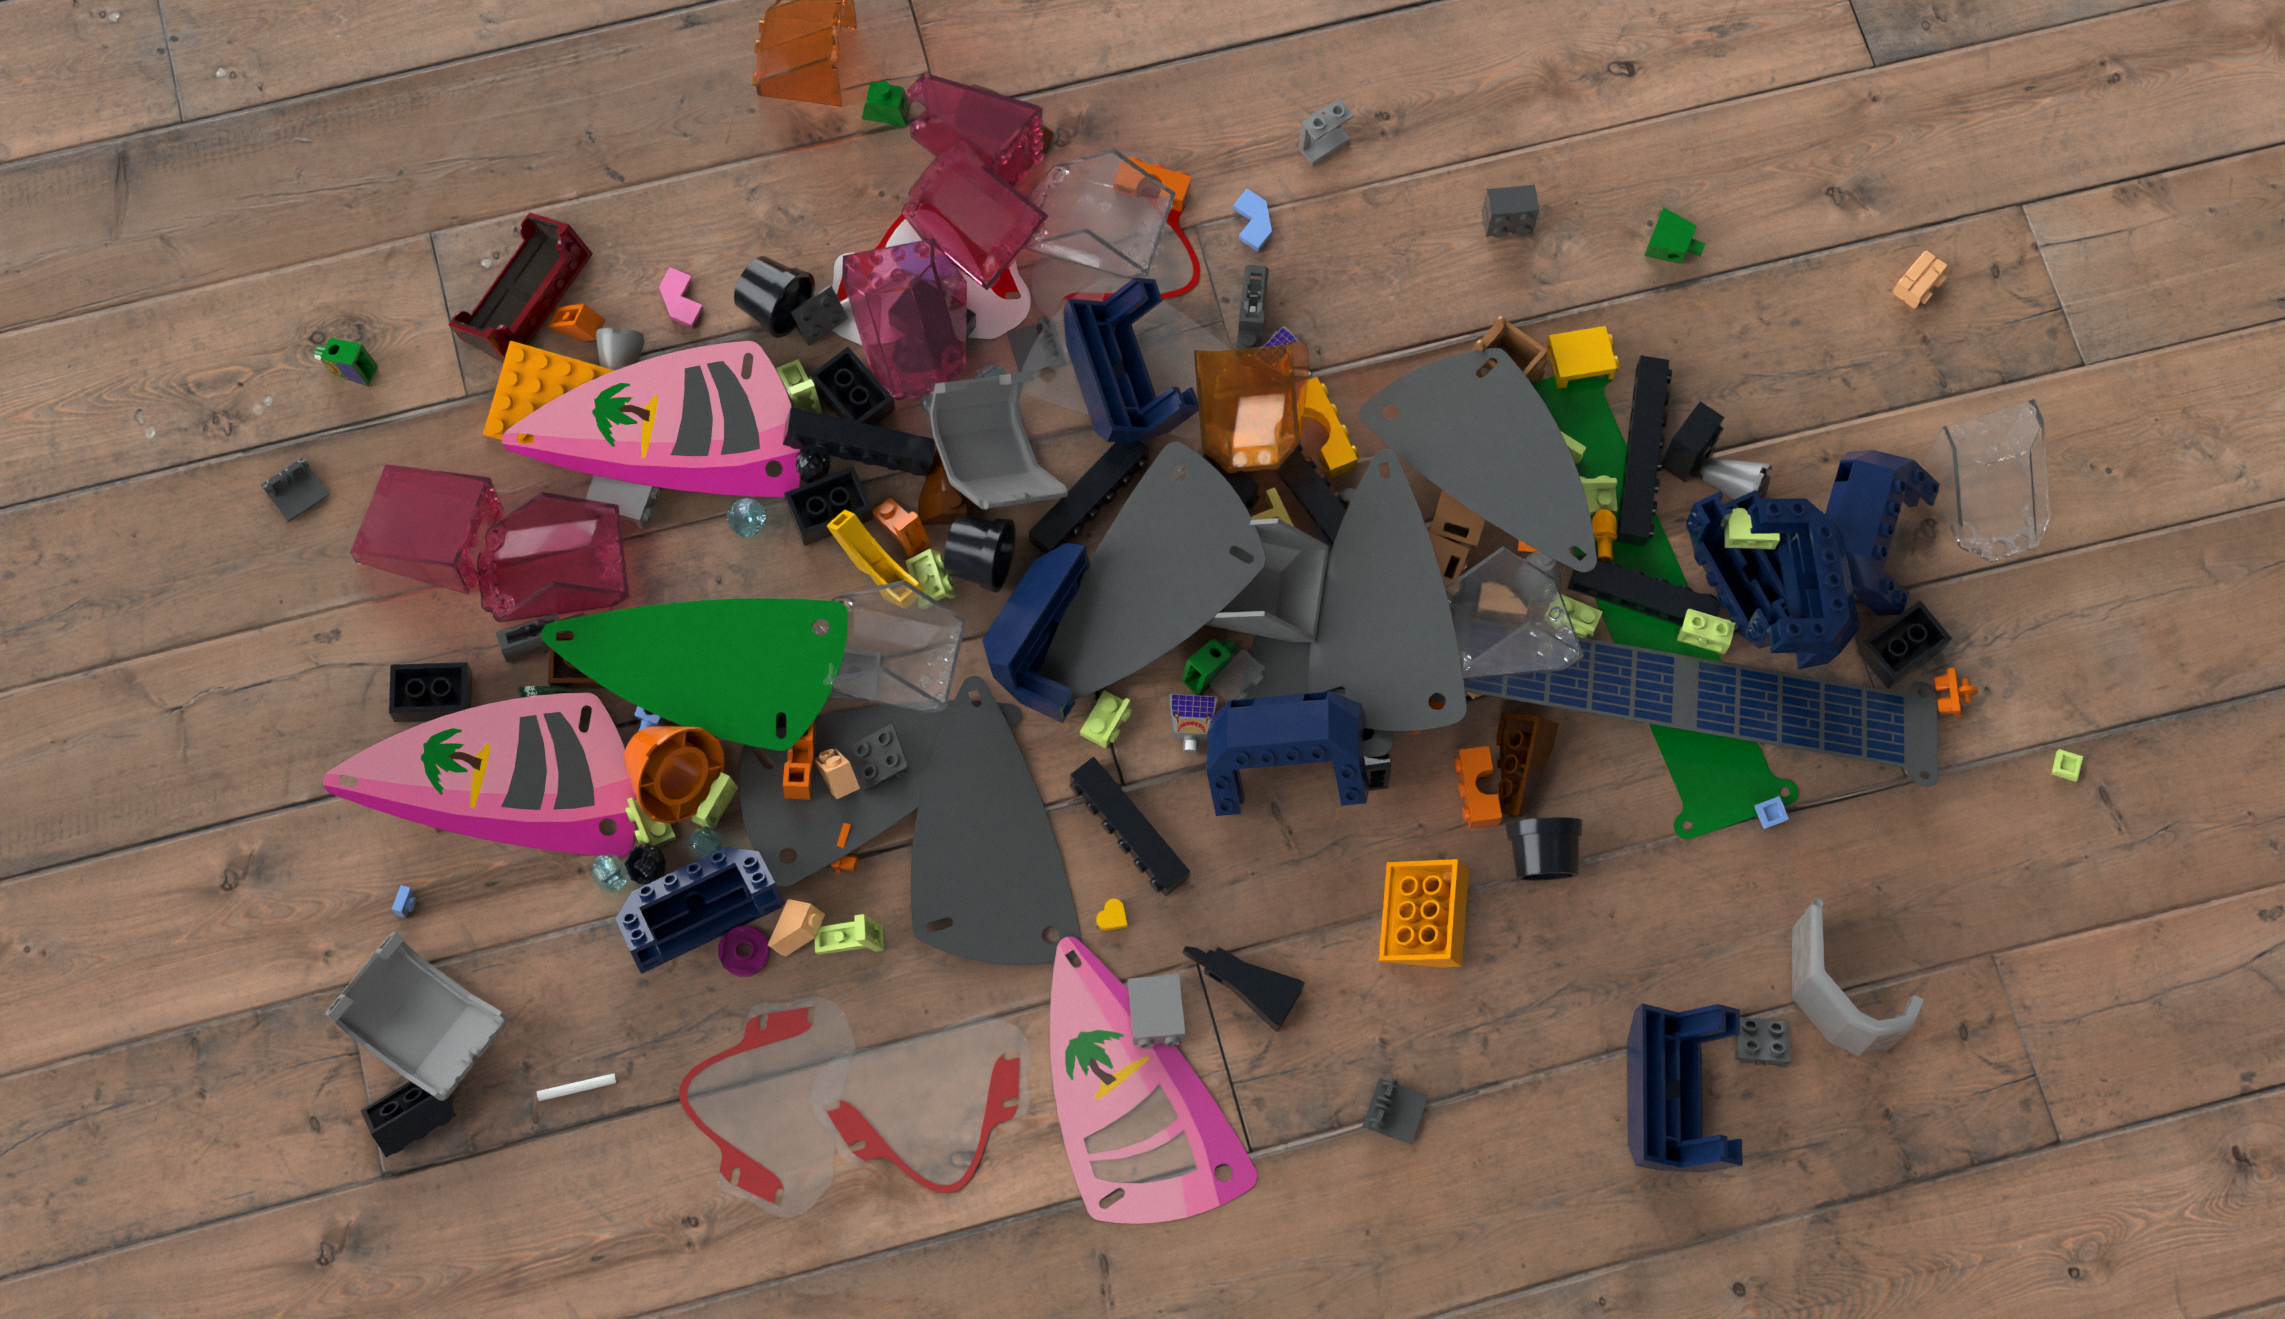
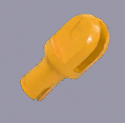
[1592,509,1617,563]

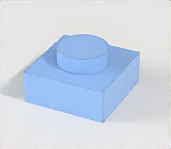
[1754,796,1789,829]
[392,885,416,918]

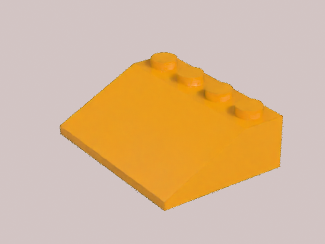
[1379,859,1469,968]

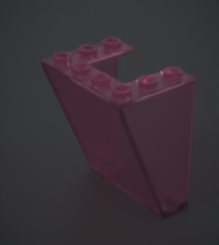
[907,73,1043,203]
[350,464,504,595]

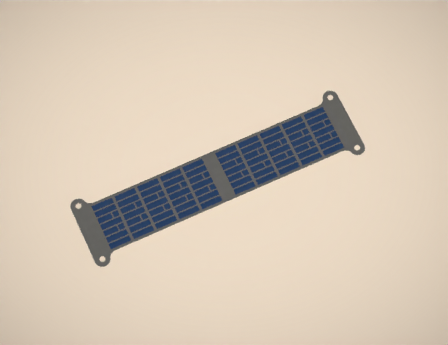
[1431,600,1938,786]

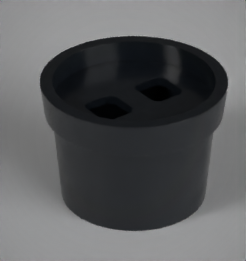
[734,256,815,338]
[944,516,1016,593]
[1505,817,1582,881]

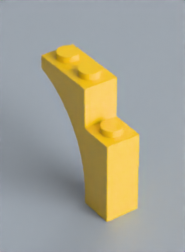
[826,510,924,606]

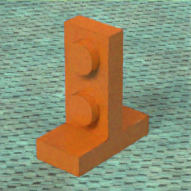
[872,497,932,558]

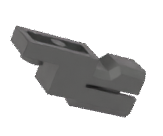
[1236,265,1269,357]
[496,612,585,662]

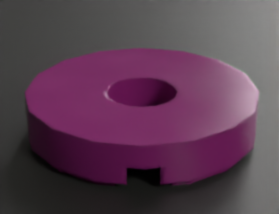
[718,925,770,977]

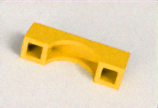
[1289,377,1359,479]

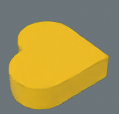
[1096,899,1127,931]

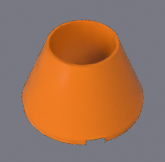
[624,726,724,823]

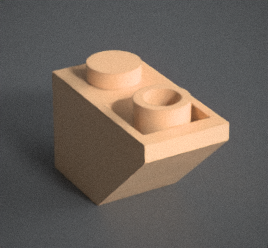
[814,749,860,799]

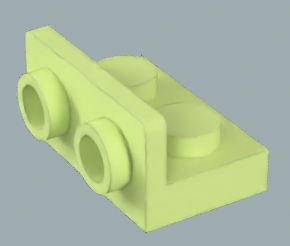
[1580,476,1618,515]
[905,549,956,607]
[1545,593,1603,639]
[1677,609,1736,655]
[1080,690,1133,749]
[691,773,738,831]
[625,797,676,847]

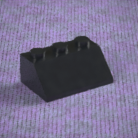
[361,1081,456,1157]

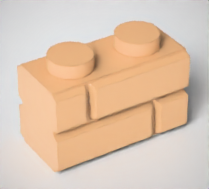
[1893,251,1948,308]

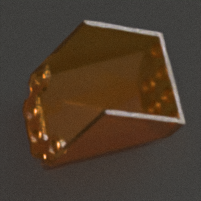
[753,0,857,107]
[1194,342,1309,473]

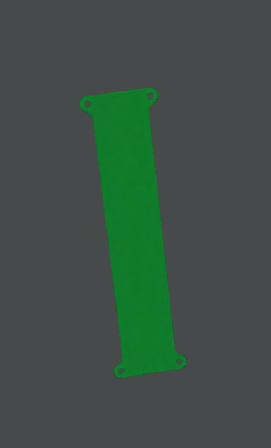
[1532,374,1798,839]

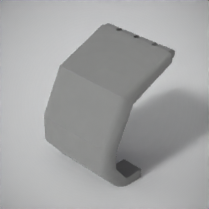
[930,371,1068,509]
[1792,898,1924,1056]
[325,932,508,1101]

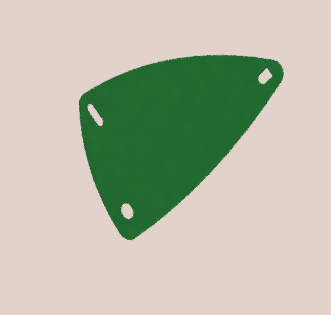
[541,598,849,751]

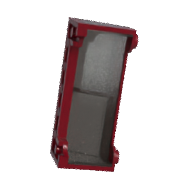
[448,212,593,363]

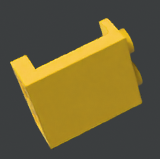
[1546,326,1619,389]

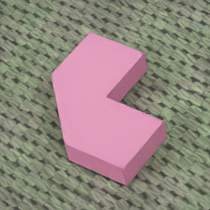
[659,267,703,329]

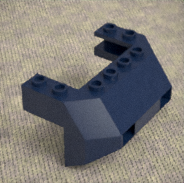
[1063,277,1200,443]
[1825,450,1940,615]
[1686,490,1794,649]
[1747,498,1860,669]
[982,543,1090,723]
[1207,691,1370,816]
[615,847,784,974]
[1627,1003,1743,1172]

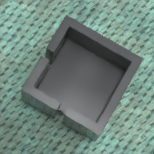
[1482,185,1539,238]

